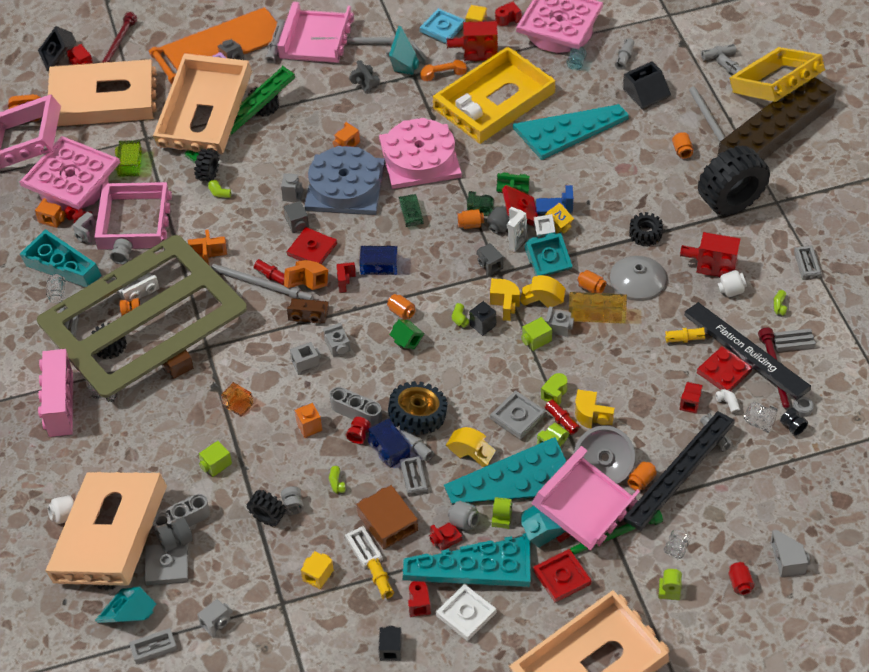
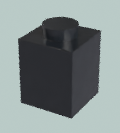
[469,301,497,336]
[378,626,402,661]

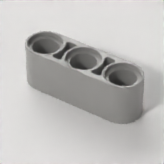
[329,387,382,427]
[153,494,210,536]

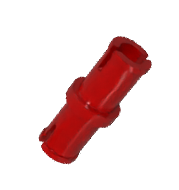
[253,259,285,285]
[544,399,580,435]

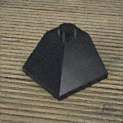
[38,26,77,72]

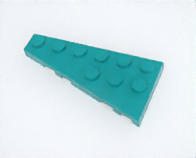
[513,104,629,160]
[444,437,567,505]
[402,533,530,587]

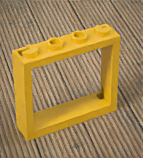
[729,47,825,102]

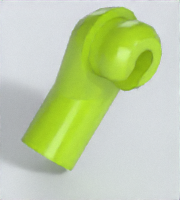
[208,180,231,198]
[773,290,787,316]
[329,466,346,494]

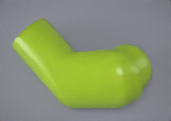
[451,303,470,328]

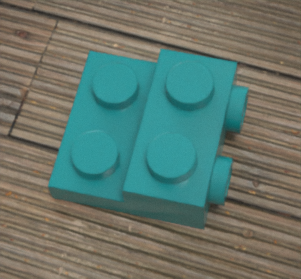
[524,233,573,276]

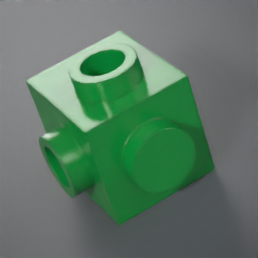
[389,319,425,349]

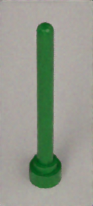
[570,510,663,555]

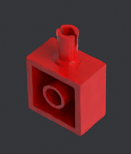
[447,21,498,61]
[680,232,741,277]

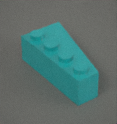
[20,229,102,287]

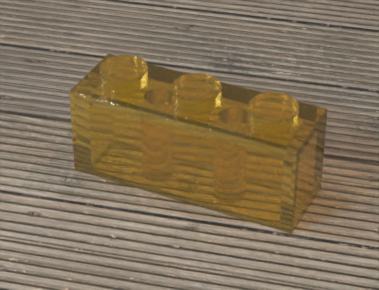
[569,292,627,324]

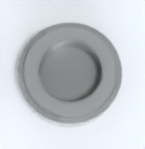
[793,397,814,417]

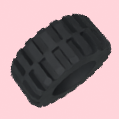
[698,146,770,216]

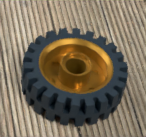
[388,381,448,435]

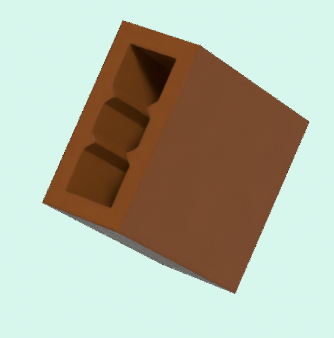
[356,485,418,550]

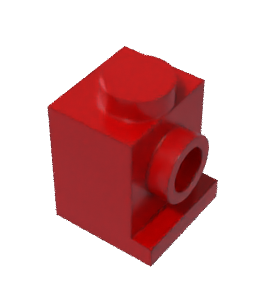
[67,44,93,65]

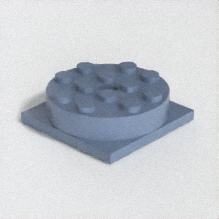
[304,146,385,215]

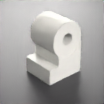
[456,93,483,120]

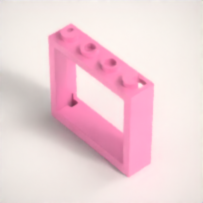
[0,94,61,169]
[95,182,172,249]

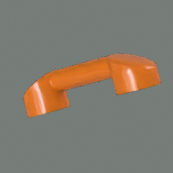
[420,60,467,81]

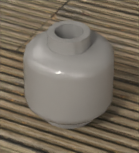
[448,501,480,531]

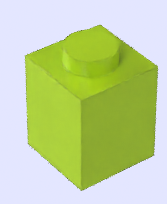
[521,317,552,351]
[198,441,232,477]

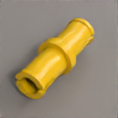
[665,327,705,343]
[367,558,394,599]

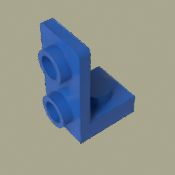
[536,185,574,214]

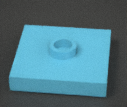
[420,8,465,43]

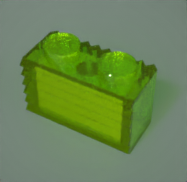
[114,140,142,177]

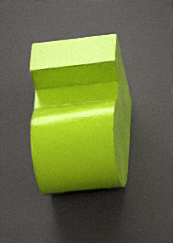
[541,373,568,405]
[537,423,569,447]
[491,497,513,529]
[658,569,682,600]

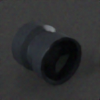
[780,408,808,436]

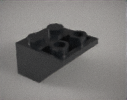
[623,61,671,109]

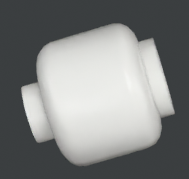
[718,270,747,298]
[48,495,75,524]

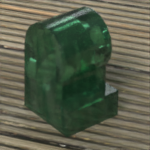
[467,191,495,216]

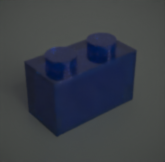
[359,245,398,275]
[368,418,411,468]

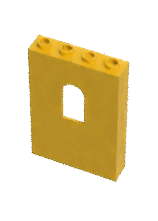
[433,47,555,144]

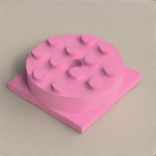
[516,0,603,54]
[379,118,462,189]
[20,136,120,211]

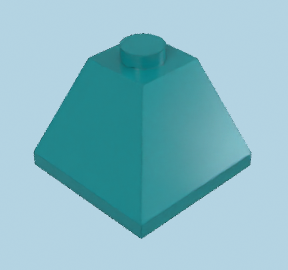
[389,26,419,75]
[521,505,566,548]
[95,587,157,623]

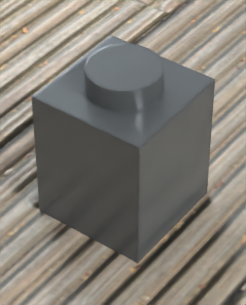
[284,201,309,233]

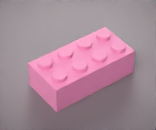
[38,349,73,437]

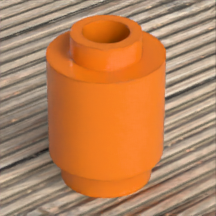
[672,132,694,159]
[457,209,484,229]
[577,270,607,295]
[387,294,415,320]
[627,462,657,491]

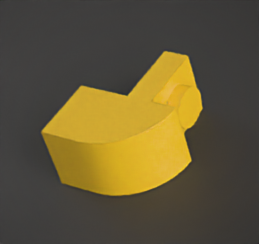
[520,275,566,308]
[490,278,520,321]
[575,389,615,429]
[445,427,496,467]

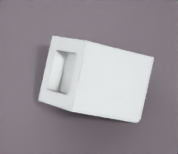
[534,214,555,239]

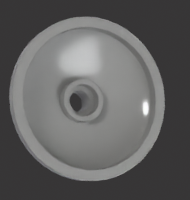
[610,256,666,301]
[574,426,635,484]

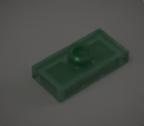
[398,194,424,227]

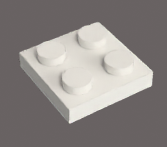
[436,584,496,641]

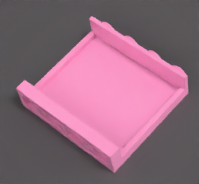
[278,2,354,63]
[531,446,640,550]

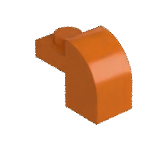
[284,260,328,290]

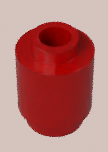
[728,562,755,595]

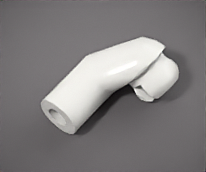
[715,389,740,413]

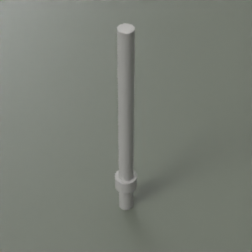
[311,36,411,46]
[689,87,725,142]
[211,264,314,300]

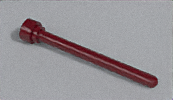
[101,12,138,63]
[758,327,790,409]

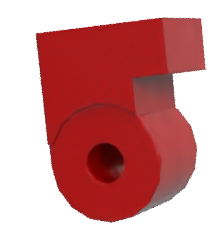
[495,1,522,27]
[679,382,703,414]
[408,581,431,617]

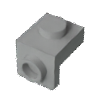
[73,211,96,244]

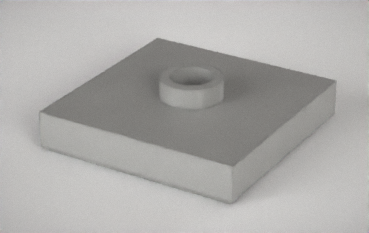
[490,390,546,440]
[145,544,188,585]

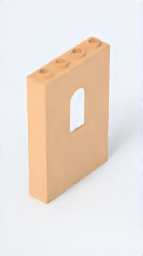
[153,54,252,154]
[48,59,157,126]
[46,472,167,586]
[509,590,669,672]

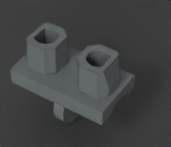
[349,60,380,93]

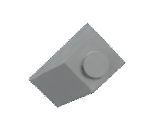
[770,530,810,577]

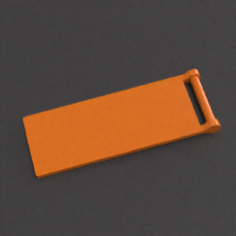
[149,7,277,84]

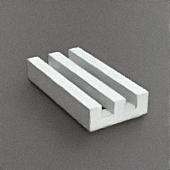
[345,526,383,569]

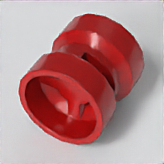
[346,417,371,444]

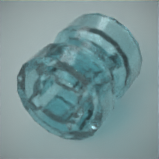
[566,47,587,70]

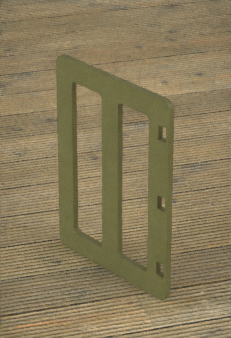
[37,235,247,398]

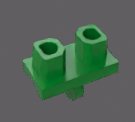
[496,172,530,194]

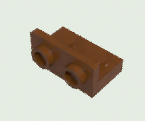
[287,298,329,324]

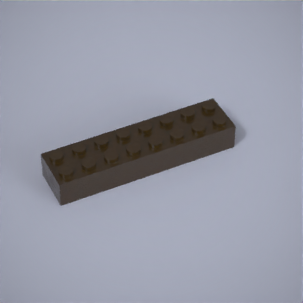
[717,77,837,161]

